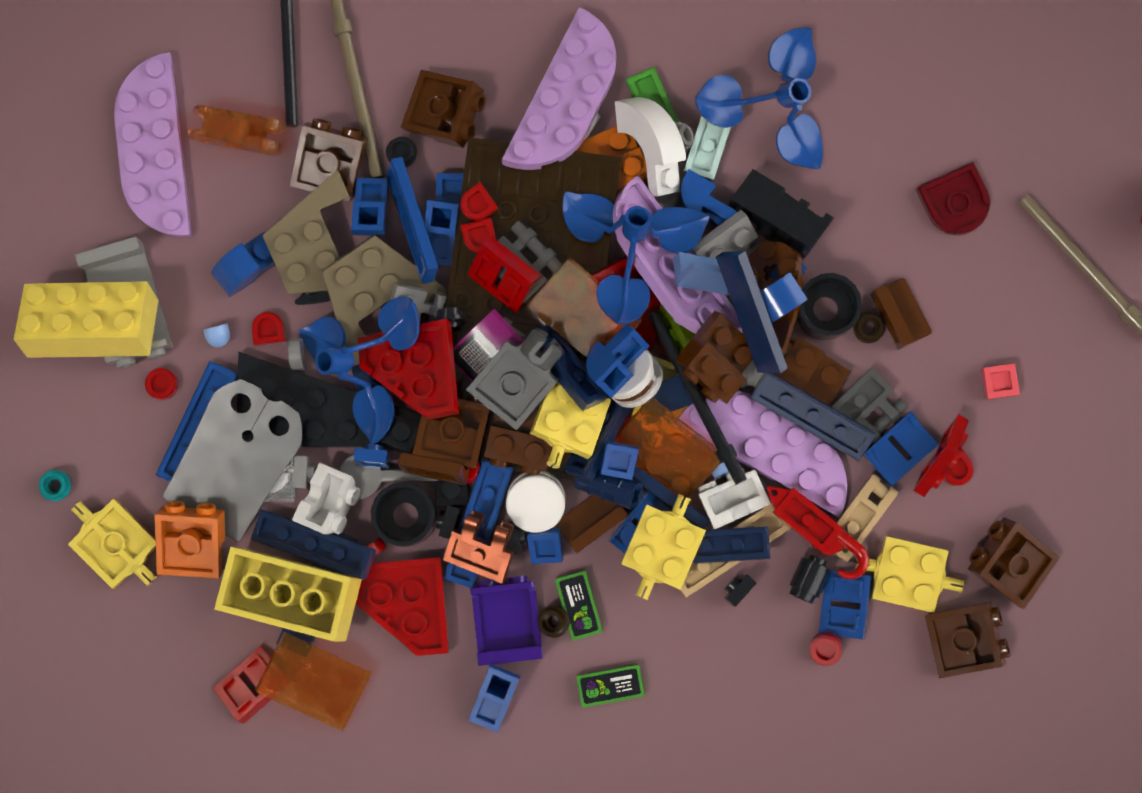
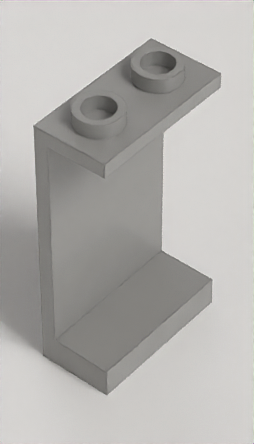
[75,236,173,369]

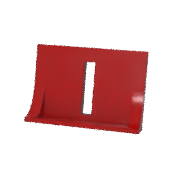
[467,237,541,313]
[212,646,292,724]

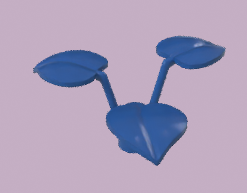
[695,27,823,169]
[562,192,710,324]
[298,296,419,444]

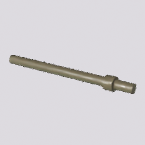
[330,0,384,178]
[1019,194,1142,337]

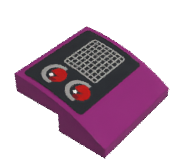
[453,309,524,382]

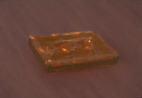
[527,257,642,357]
[613,397,721,501]
[255,632,372,731]

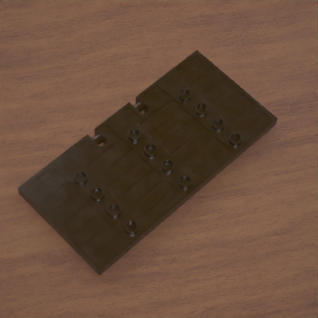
[445,137,622,480]

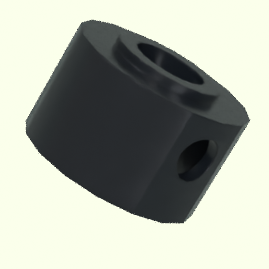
[796,273,862,340]
[370,482,437,547]

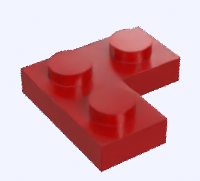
[913,414,969,497]

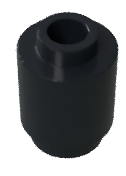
[789,554,831,604]

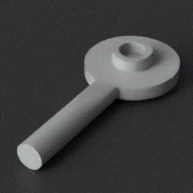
[339,455,439,499]

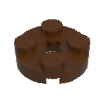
[748,240,804,290]

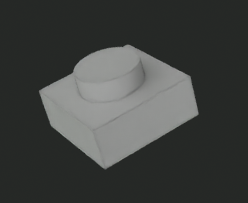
[293,456,316,490]

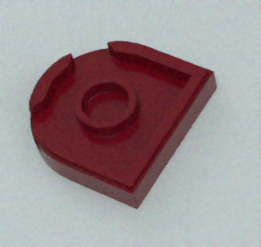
[916,162,990,235]

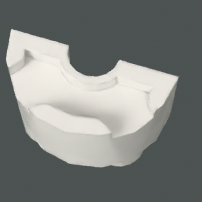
[292,463,360,535]
[698,468,771,530]

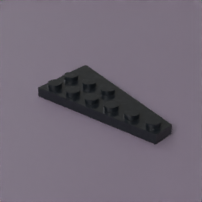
[237,352,422,448]

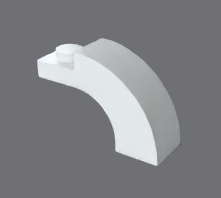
[615,97,686,196]

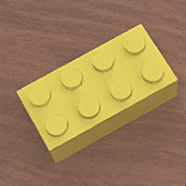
[13,281,159,358]
[214,547,362,642]

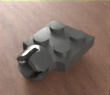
[466,328,563,431]

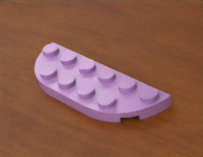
[502,7,616,170]
[114,52,192,237]
[613,176,743,334]
[674,391,847,519]

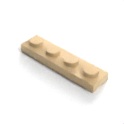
[680,503,791,598]

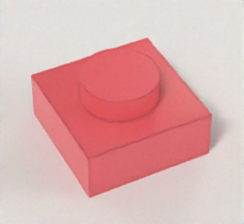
[981,363,1020,400]

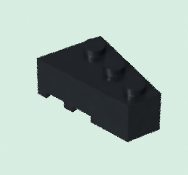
[729,169,834,259]

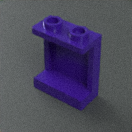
[470,576,543,666]

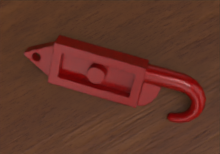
[766,486,869,580]

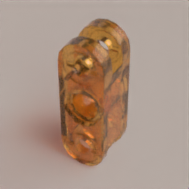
[188,105,286,156]

